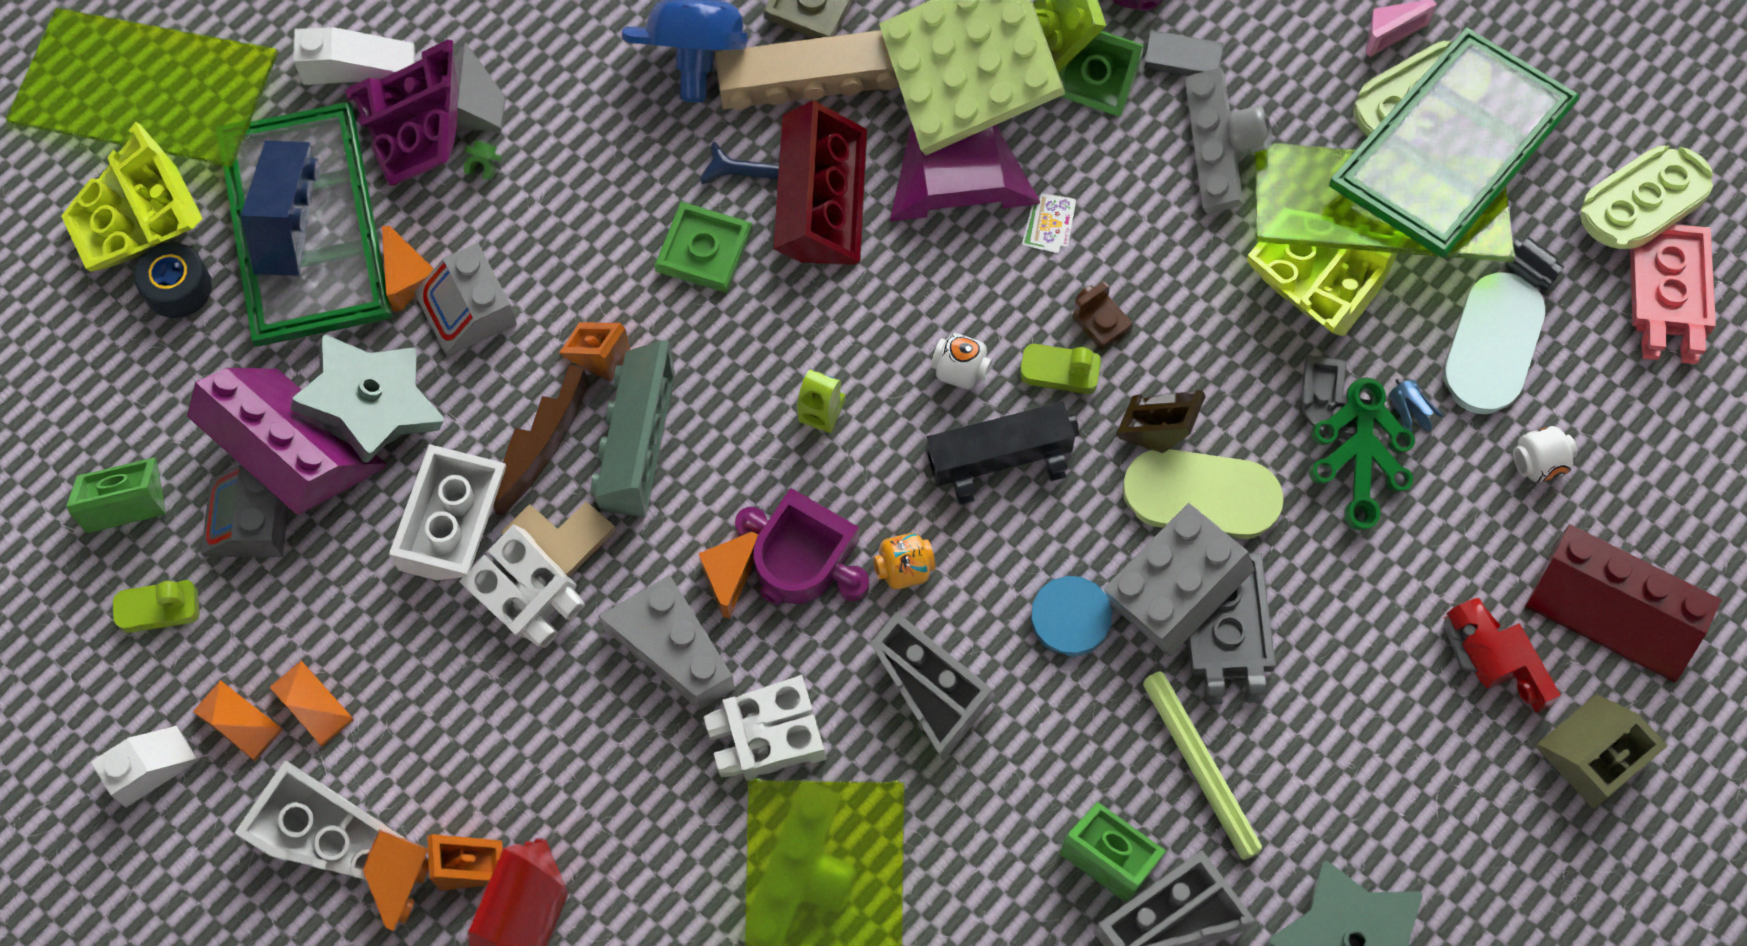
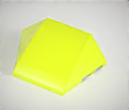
[61,122,203,272]
[1247,211,1405,336]

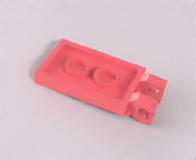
[1630,224,1716,364]

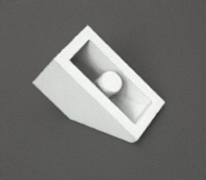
[91,726,199,807]

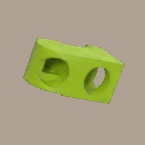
[797,369,846,433]

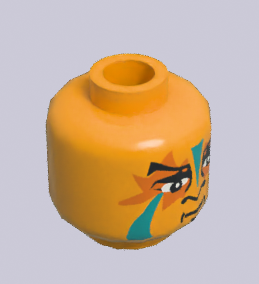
[873,533,935,590]

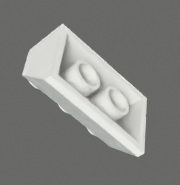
[389,444,507,580]

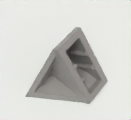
[454,42,505,131]

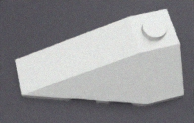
[235,760,406,880]

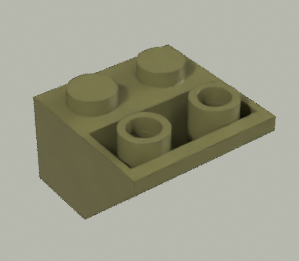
[1535,694,1668,810]

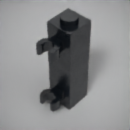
[925,401,1079,505]

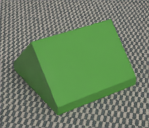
[1058,31,1144,117]
[66,457,166,533]
[1060,802,1166,903]

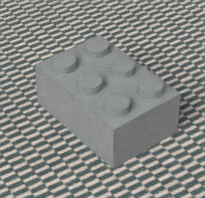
[1104,503,1255,657]

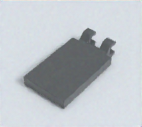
[1188,553,1276,705]

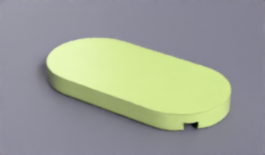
[1354,41,1490,144]
[1580,146,1713,249]
[1123,449,1283,539]

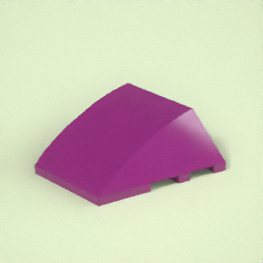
[344,39,458,186]
[890,122,1040,222]

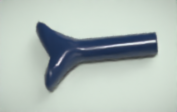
[700,141,779,185]

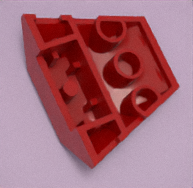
[468,837,569,946]

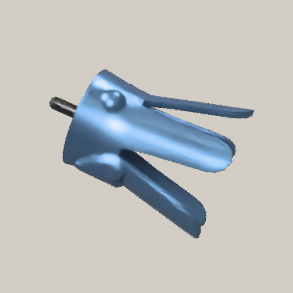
[1388,379,1444,432]

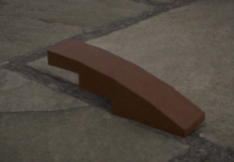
[493,365,589,516]

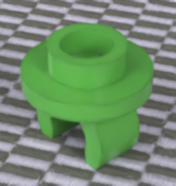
[463,140,503,180]

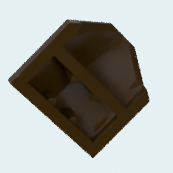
[1116,390,1206,453]

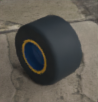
[134,242,212,318]

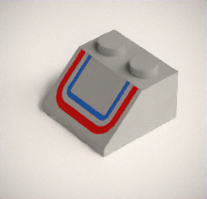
[414,243,517,357]

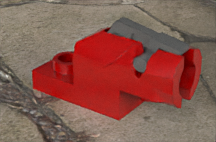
[1443,598,1561,713]

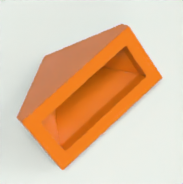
[382,225,434,312]
[269,660,354,747]
[193,680,283,762]

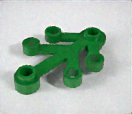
[1309,377,1415,531]

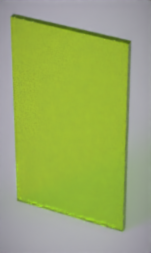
[5,8,279,167]
[1255,143,1515,262]
[745,778,904,946]

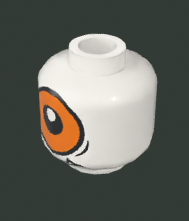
[931,333,992,390]
[1513,426,1577,483]

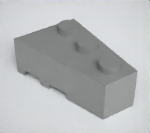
[598,575,735,710]
[870,611,996,761]
[1094,850,1256,946]

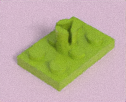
[1033,0,1106,72]

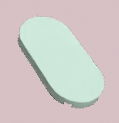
[1443,272,1545,414]

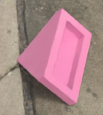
[1365,0,1437,57]

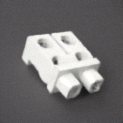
[459,524,585,648]
[704,675,827,780]

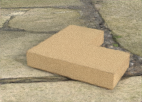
[501,501,616,577]

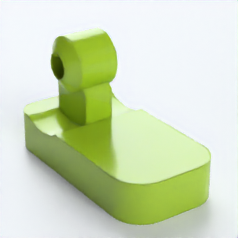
[1020,344,1101,394]
[113,580,200,633]

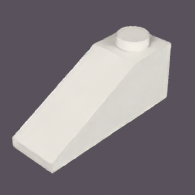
[294,27,415,85]

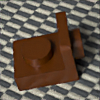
[1072,281,1133,351]

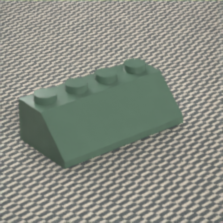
[590,340,675,518]

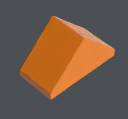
[559,322,631,382]
[698,532,759,619]
[427,834,503,891]

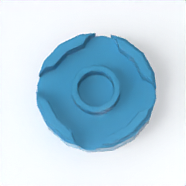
[1031,576,1112,657]

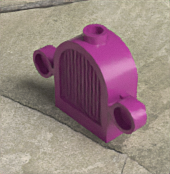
[735,487,869,606]

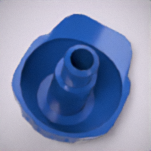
[622,0,748,103]

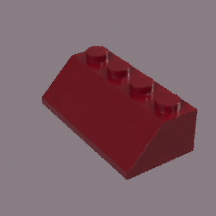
[773,100,867,265]
[1524,524,1722,683]

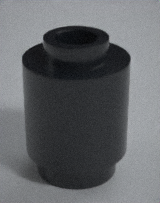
[1503,237,1564,292]

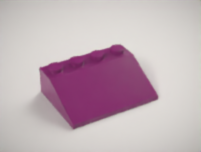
[187,368,386,515]

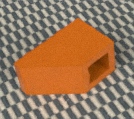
[362,829,429,931]

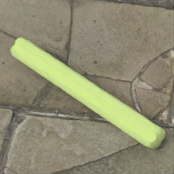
[1143,671,1262,860]

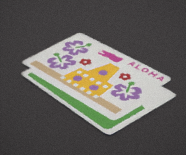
[1022,194,1076,253]

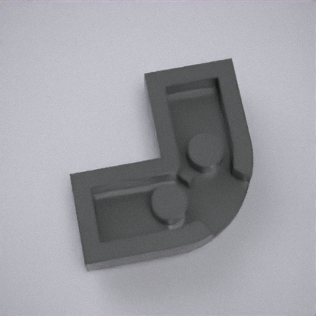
[1301,355,1380,440]

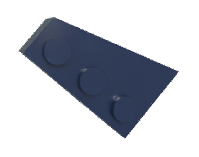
[241,140,320,276]

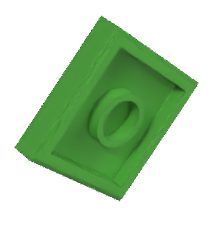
[654,201,753,293]

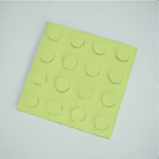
[879,0,1066,155]

